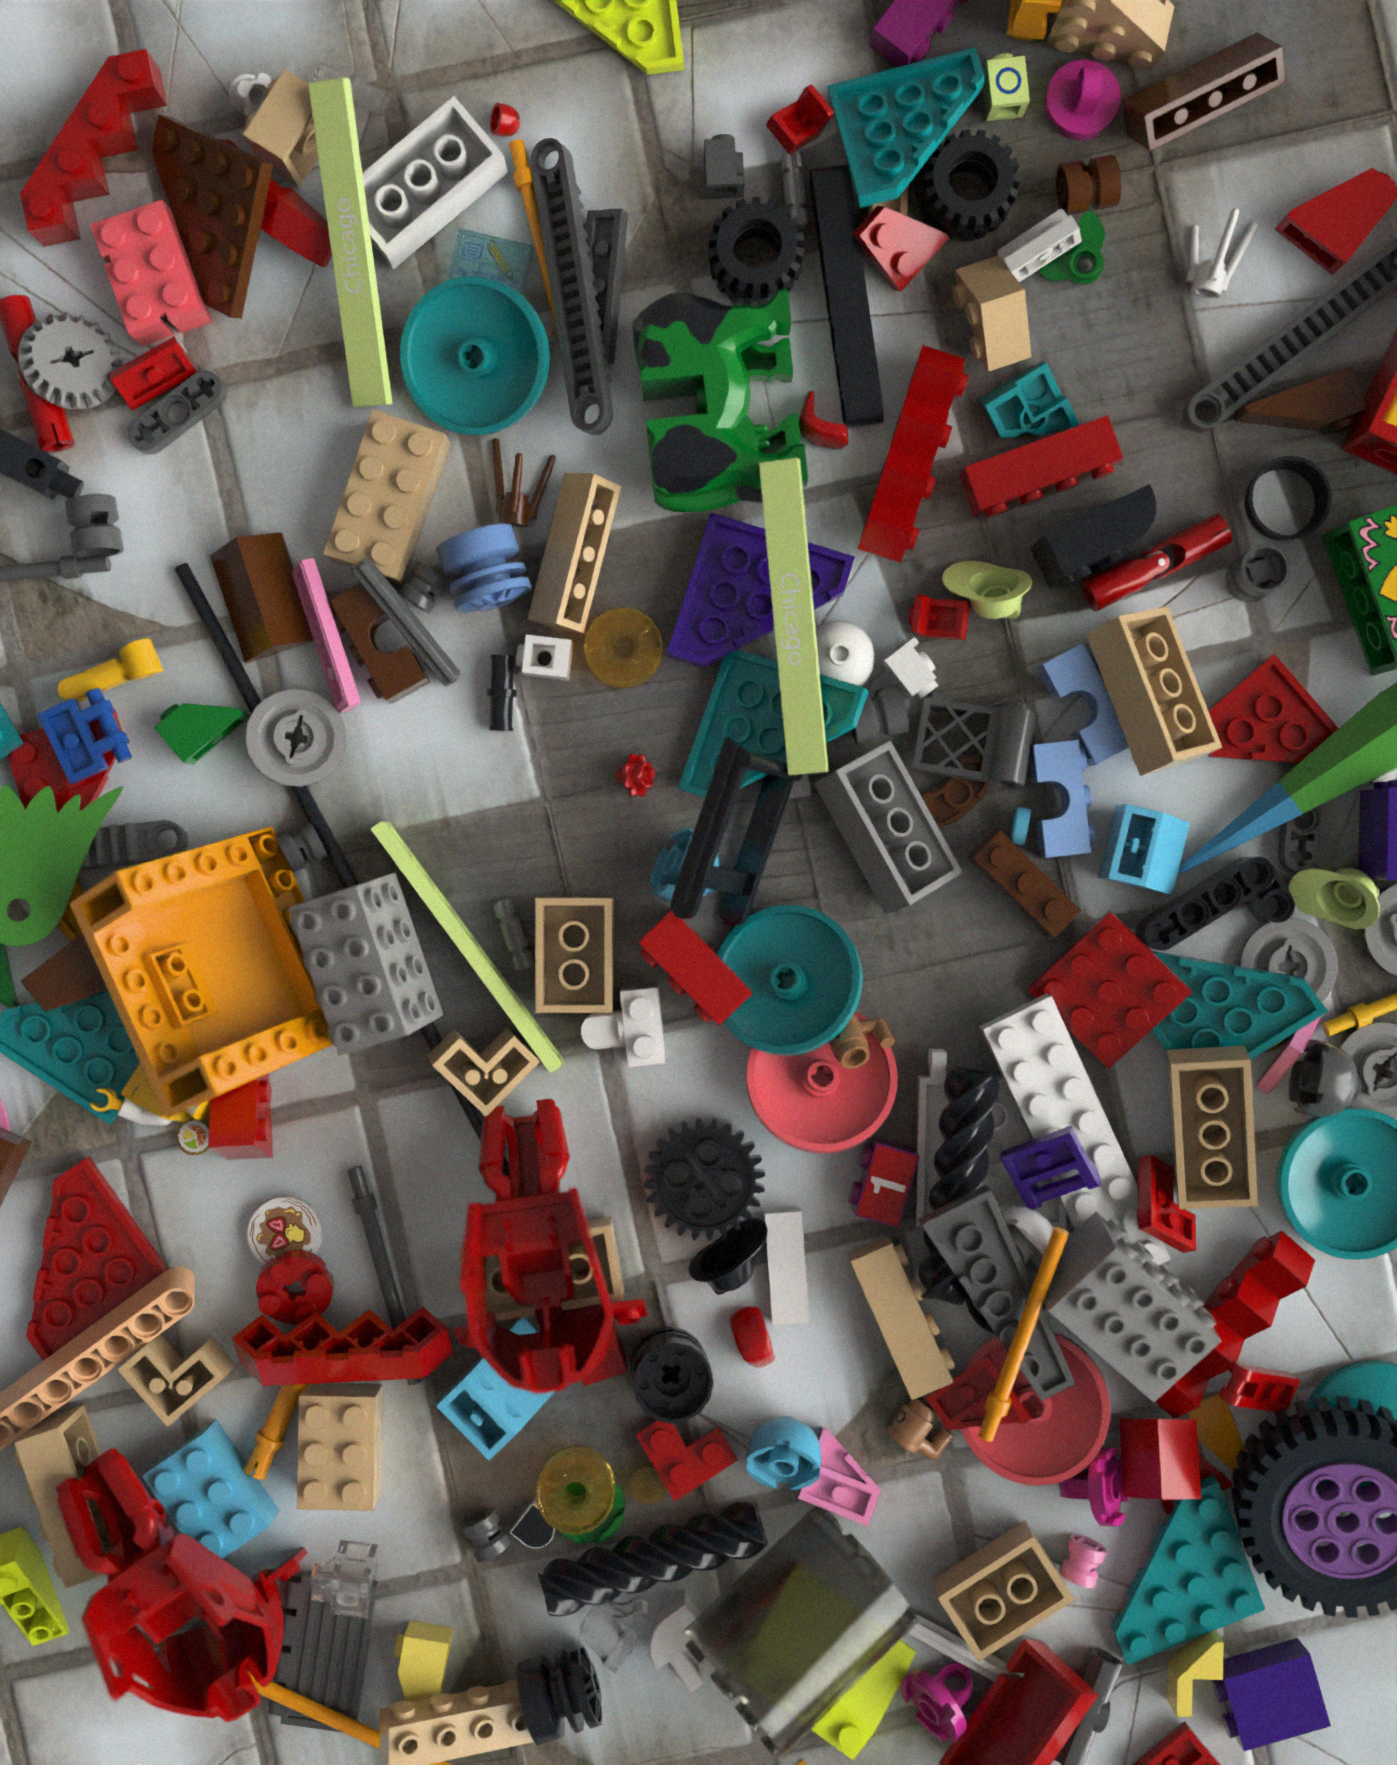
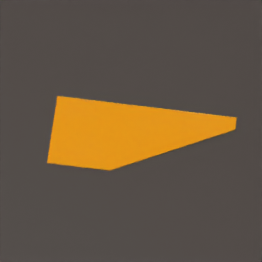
[1188,1393,1247,1470]

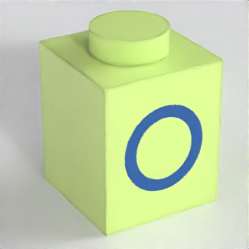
[982,53,1030,121]

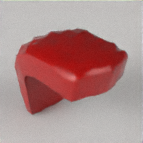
[799,391,849,450]
[729,1306,775,1368]

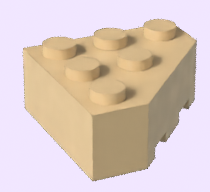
[1046,0,1174,69]

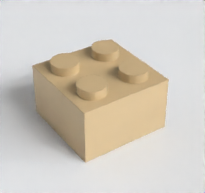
[243,68,319,189]

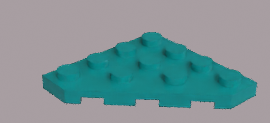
[827,47,985,208]
[678,650,869,798]
[1151,950,1328,1059]
[0,991,140,1124]
[1111,1475,1266,1665]

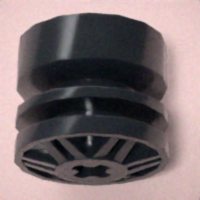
[630,1327,714,1424]
[517,1643,603,1745]

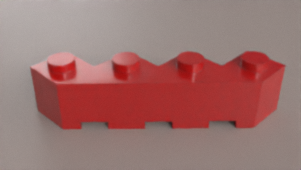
[20,49,167,247]
[858,345,969,563]
[1155,1230,1315,1419]
[232,1306,453,1386]

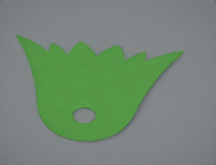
[0,785,124,947]

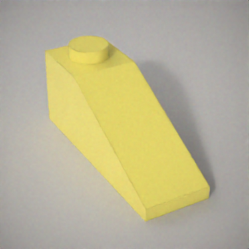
[394,1620,454,1702]

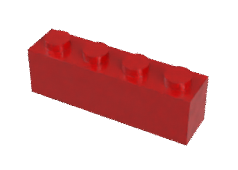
[959,415,1123,519]

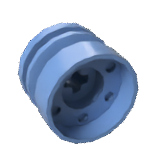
[436,524,532,613]

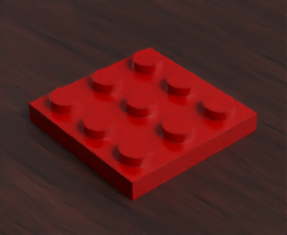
[1028,910,1192,1069]

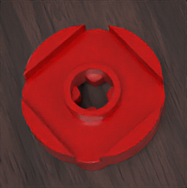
[256,1250,334,1324]

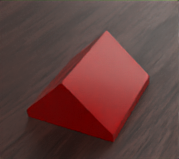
[1119,1418,1201,1500]

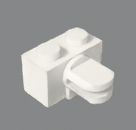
[581,985,666,1067]

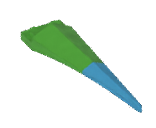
[1178,682,1397,874]

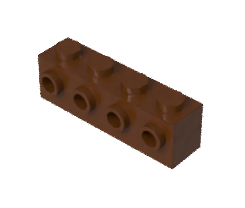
[1122,32,1285,151]

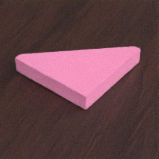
[1256,1016,1321,1094]

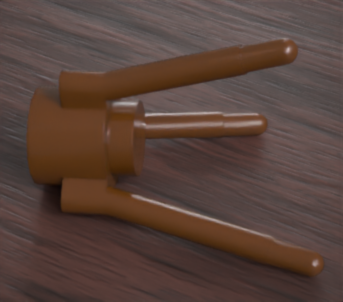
[492,438,556,527]

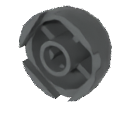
[1289,1040,1361,1117]

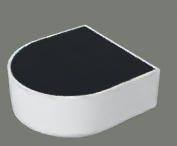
[510,1499,555,1548]

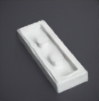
[764,1209,810,1326]

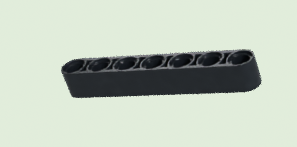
[809,164,884,428]

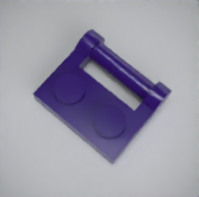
[1000,1126,1101,1210]

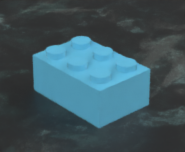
[142,1419,280,1559]

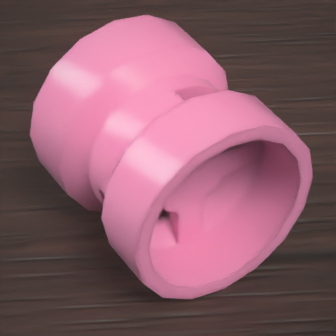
[1059,1534,1107,1588]

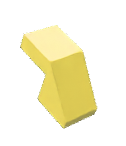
[1167,1630,1224,1717]

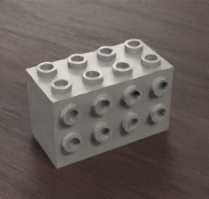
[288,872,443,1056]
[1044,1212,1222,1402]

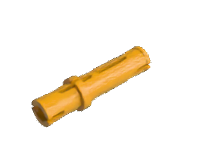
[243,1384,306,1480]

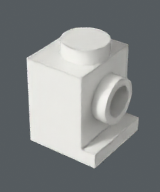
[516,635,573,681]
[881,637,939,699]

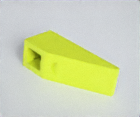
[0,1526,69,1646]

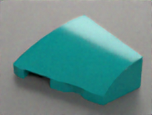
[977,360,1080,438]

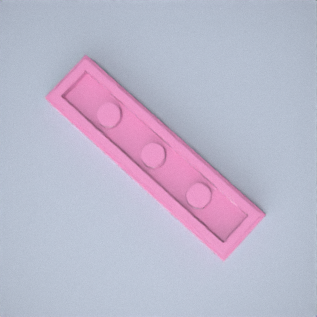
[292,558,361,714]

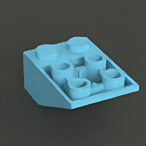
[436,1317,554,1460]

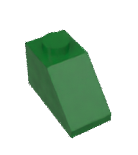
[154,703,250,765]

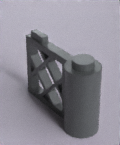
[912,691,1036,790]

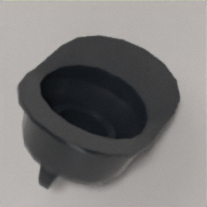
[688,1218,768,1295]

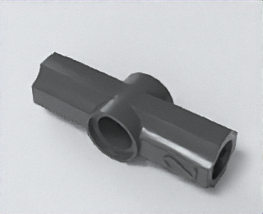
[1054,1648,1122,1765]

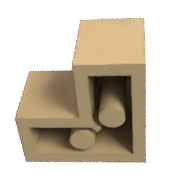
[952,256,1032,371]
[427,1027,540,1116]
[117,1334,237,1427]

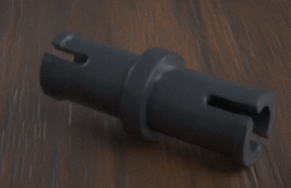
[487,655,517,731]

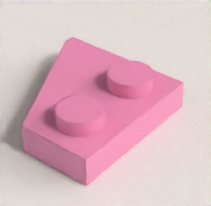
[796,1426,881,1526]

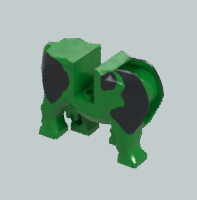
[632,288,808,512]

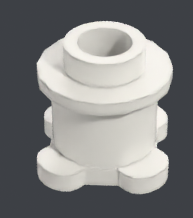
[229,73,272,118]

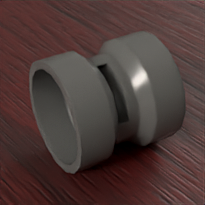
[397,561,450,614]
[277,822,328,872]
[461,1507,510,1562]

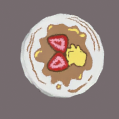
[247,1195,324,1265]

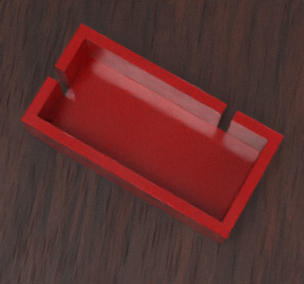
[939,1639,1099,1765]

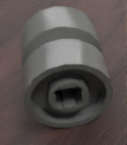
[65,494,124,558]
[1225,544,1291,603]
[851,684,909,744]

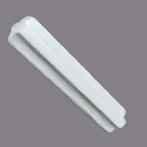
[906,1614,1009,1682]

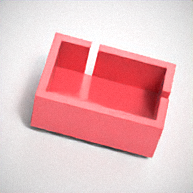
[90,199,212,346]

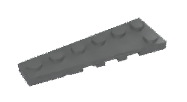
[918,1185,1076,1401]

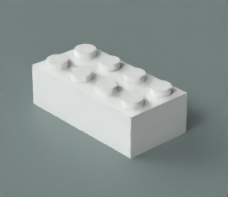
[362,96,508,269]

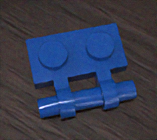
[37,688,132,784]

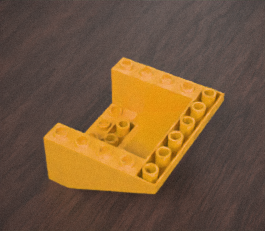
[69,826,333,1119]

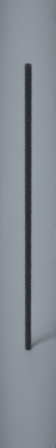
[174,563,510,1177]

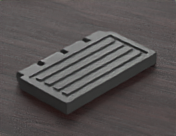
[268,1570,378,1733]

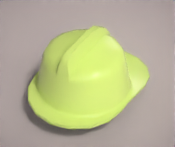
[942,561,1032,619]
[1288,868,1380,929]

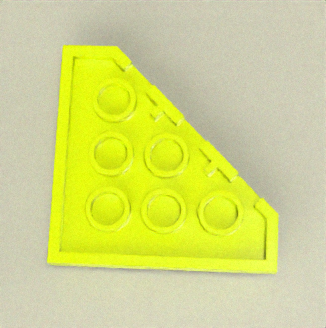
[552,0,684,75]

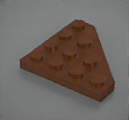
[152,114,273,319]

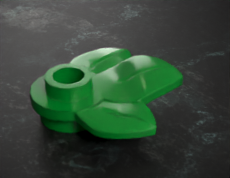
[1039,210,1106,285]

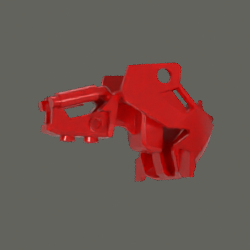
[454,1099,648,1394]
[55,1448,307,1722]

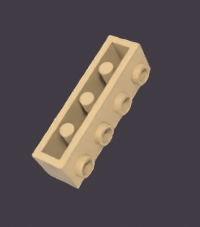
[527,473,621,633]
[849,1235,956,1400]
[380,1679,534,1765]

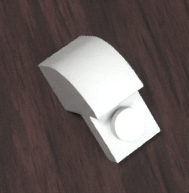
[650,1590,707,1692]

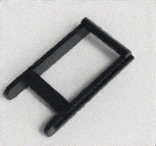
[670,736,803,927]

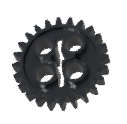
[644,1117,765,1241]

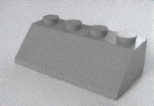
[814,740,963,915]

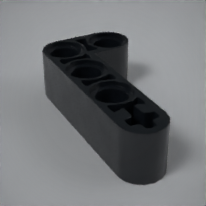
[1135,857,1295,951]

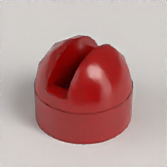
[490,102,520,137]

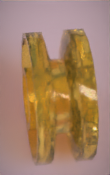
[584,607,663,689]
[535,1445,617,1535]

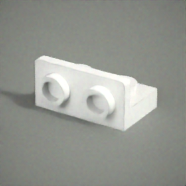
[997,209,1082,282]

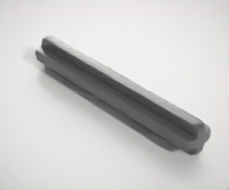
[352,558,461,687]

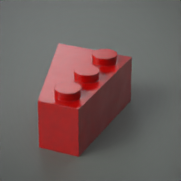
[638,909,753,1026]
[208,1074,273,1160]

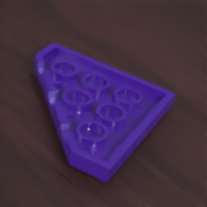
[667,512,855,668]

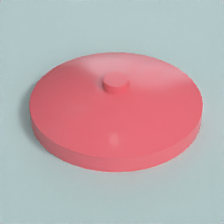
[746,1011,898,1154]
[961,1332,1111,1486]

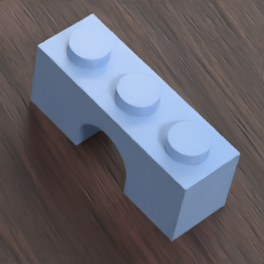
[1036,643,1129,767]
[1028,740,1095,858]

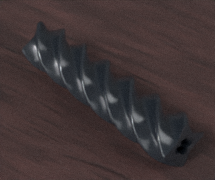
[919,1066,999,1305]
[538,1502,768,1617]

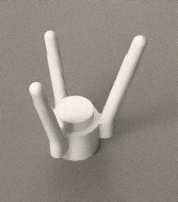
[1186,208,1257,299]

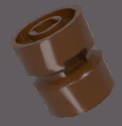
[1056,155,1122,215]

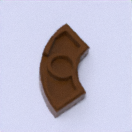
[920,756,990,828]

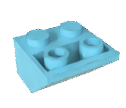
[1098,804,1190,896]

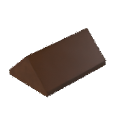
[210,532,314,663]

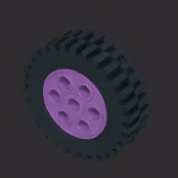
[1231,1396,1397,1618]

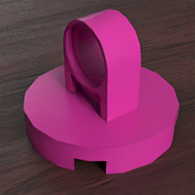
[1043,59,1121,141]
[1059,1448,1129,1526]
[900,1663,973,1743]

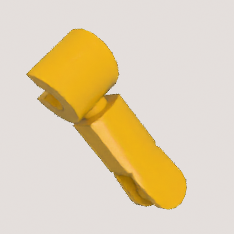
[57,638,164,702]

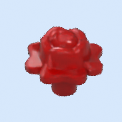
[615,754,655,797]

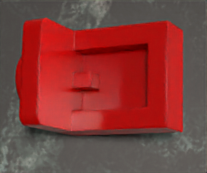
[766,85,834,154]
[908,594,971,641]

